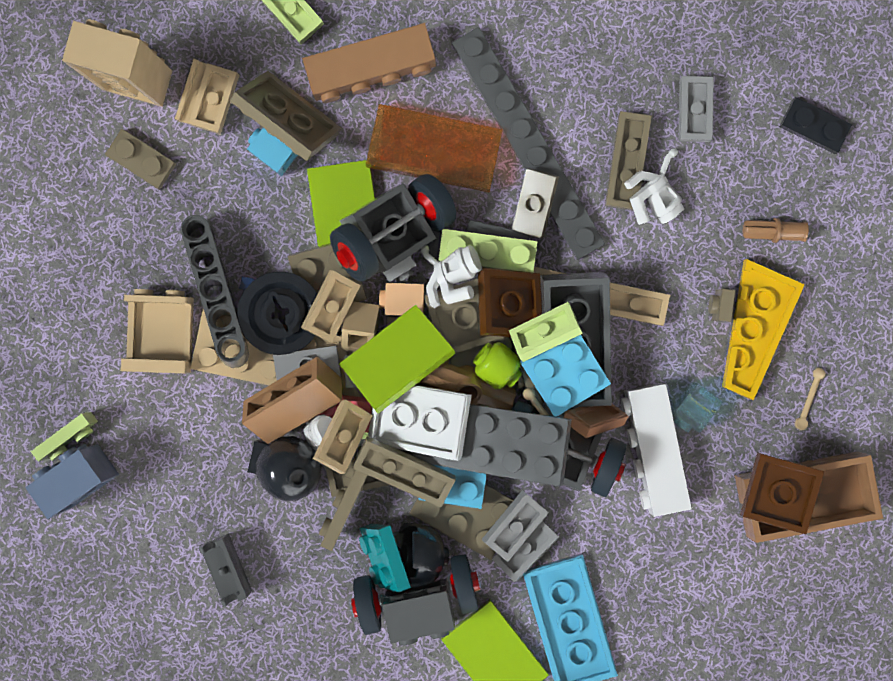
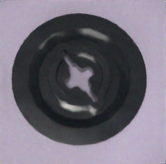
[237,271,317,355]

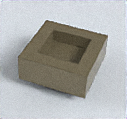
[708,289,735,322]

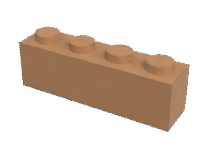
[302,23,436,103]

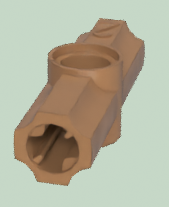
[418,362,516,410]

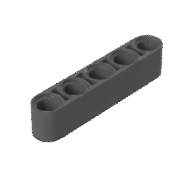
[181,215,249,368]

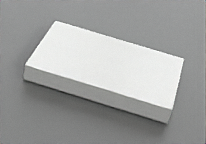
[368,385,471,461]

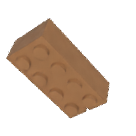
[734,451,883,543]

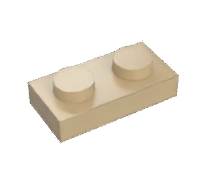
[301,270,361,343]
[313,400,373,474]

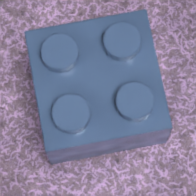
[25,444,119,520]

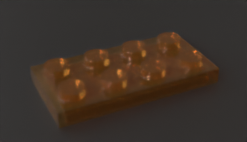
[366,104,503,193]

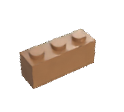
[242,357,342,444]

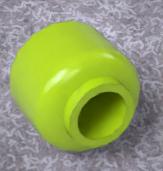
[473,342,522,390]

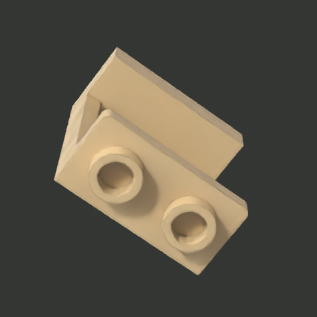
[121,289,194,374]

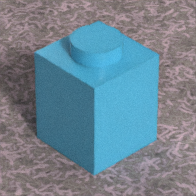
[247,128,298,177]

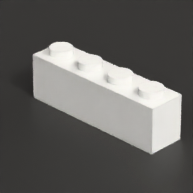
[621,383,691,517]

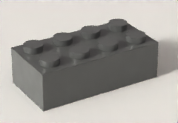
[540,272,612,408]

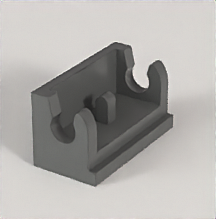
[199,533,252,607]

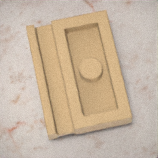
[175,59,240,135]

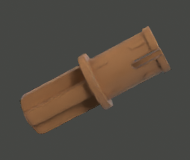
[742,218,809,243]

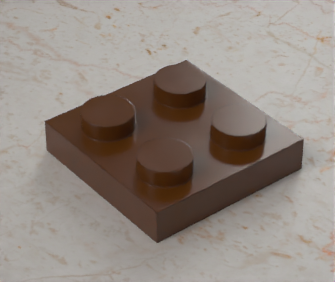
[478,269,542,337]
[740,452,824,535]

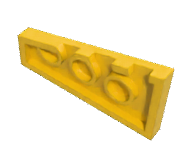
[722,259,805,400]

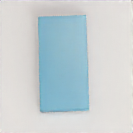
[523,554,618,681]

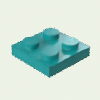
[359,524,411,592]

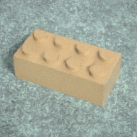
[62,19,172,107]

